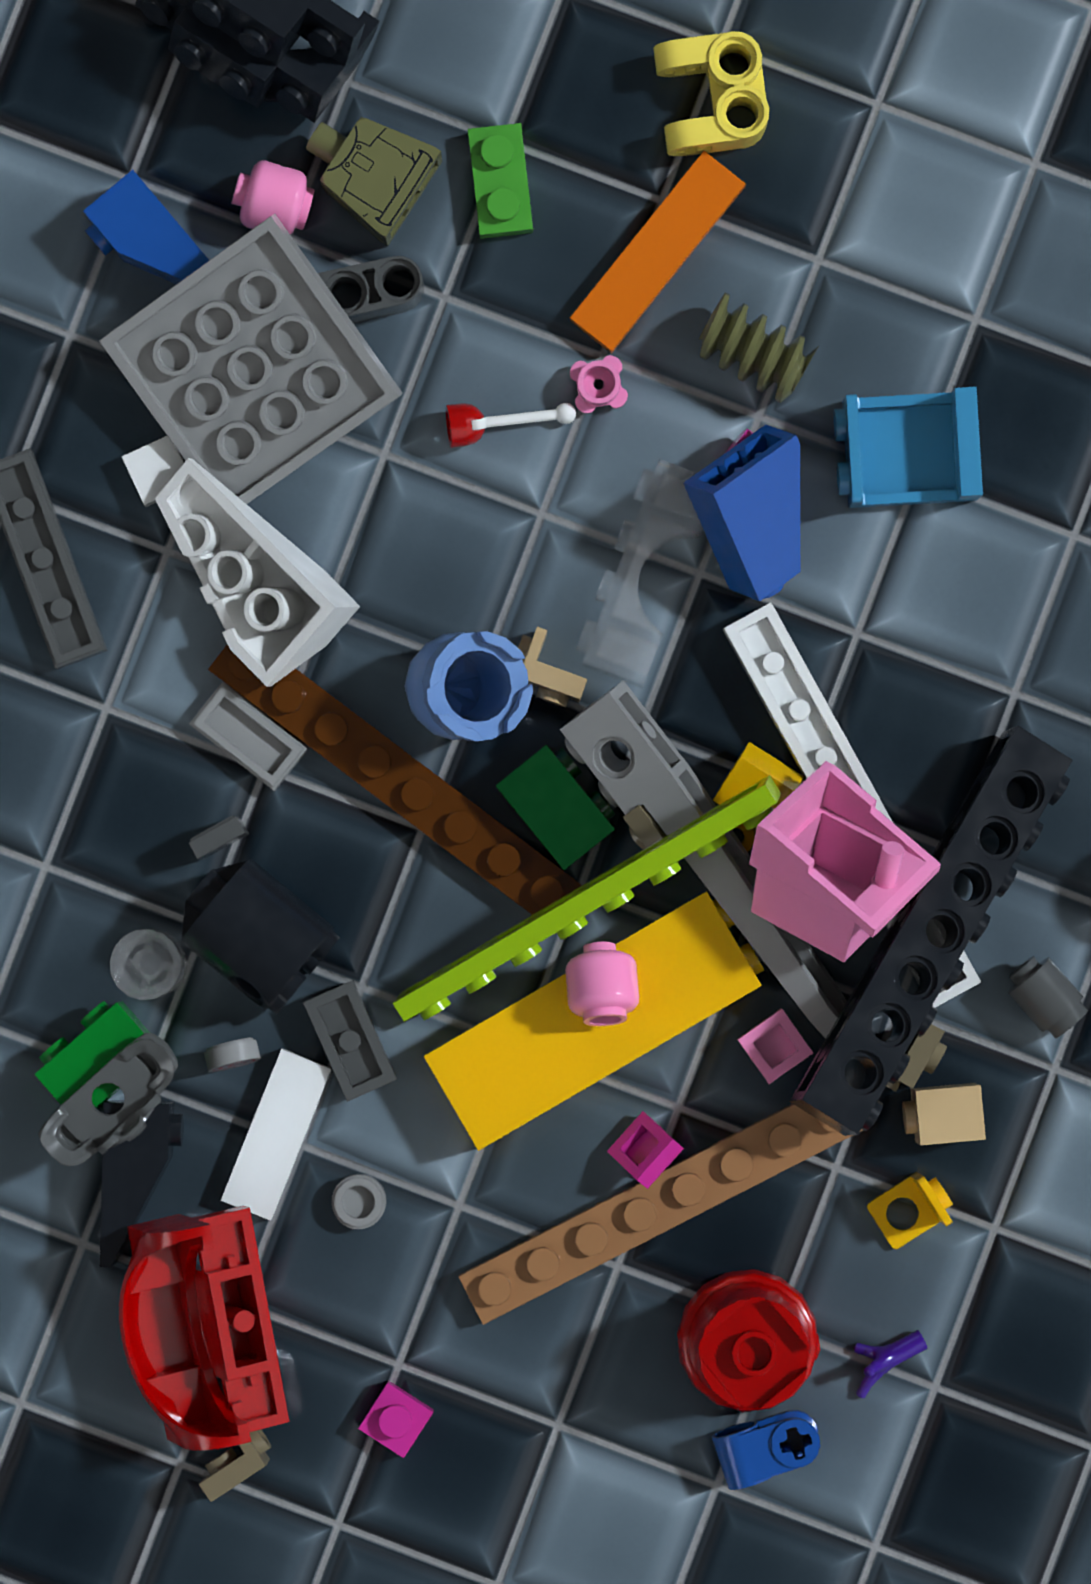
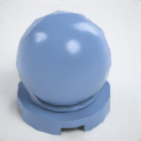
[404,631,533,741]

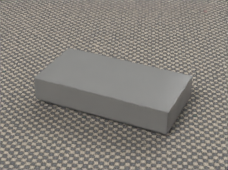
[189,682,308,791]

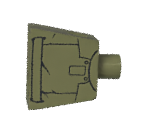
[306,117,443,247]

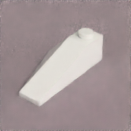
[155,458,360,687]

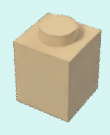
[902,1083,986,1146]

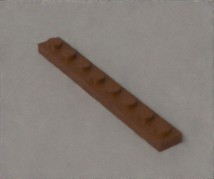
[208,644,582,915]

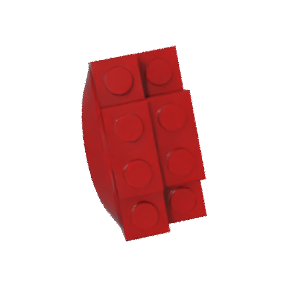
[119,1206,290,1451]

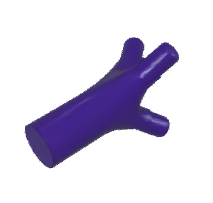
[854,1330,928,1399]

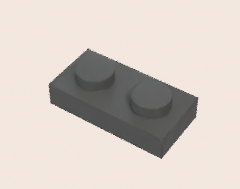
[303,980,398,1102]

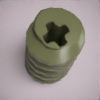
[699,292,819,403]

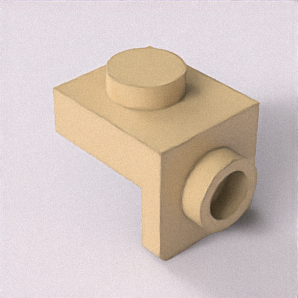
[518,627,587,708]

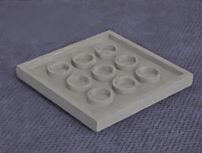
[99,214,403,504]

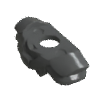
[38,1032,178,1166]

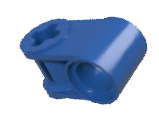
[711,1410,820,1490]

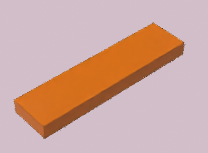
[570,151,746,354]

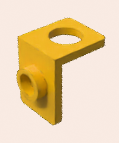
[867,1172,953,1249]

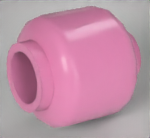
[231,160,314,235]
[565,941,639,1026]

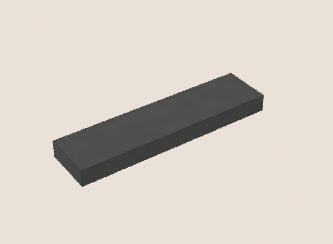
[0,448,108,670]

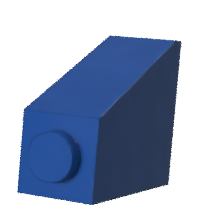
[683,425,801,602]

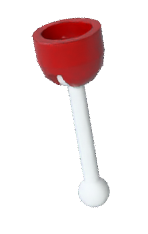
[445,403,576,448]

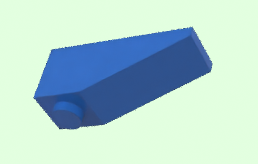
[83,169,210,284]

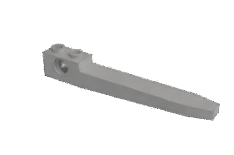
[560,680,847,1039]

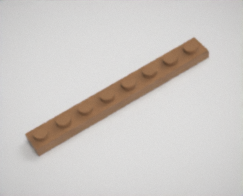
[458,1104,863,1325]

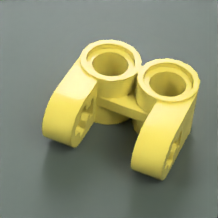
[653,31,769,156]

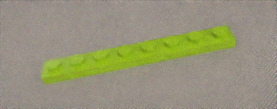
[393,775,781,1022]

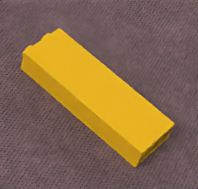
[424,891,764,1151]

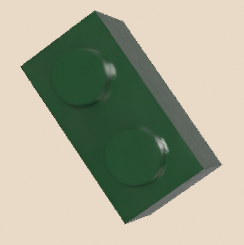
[496,745,616,871]

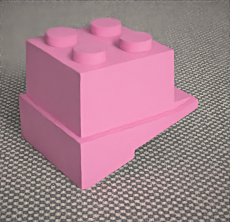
[749,761,941,962]

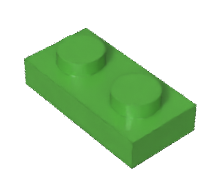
[468,123,533,239]

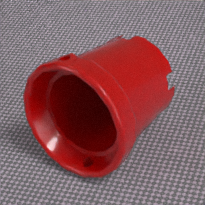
[677,1269,820,1412]

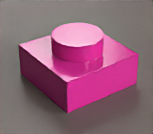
[607,1111,684,1189]
[358,1380,434,1458]

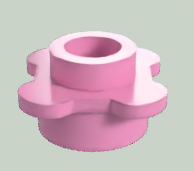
[570,355,628,414]

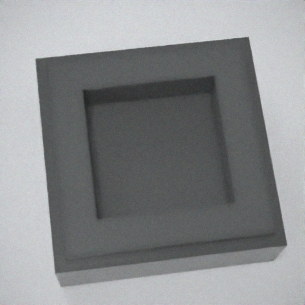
[189,815,249,860]

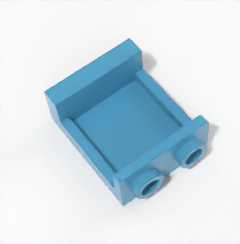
[833,387,983,508]

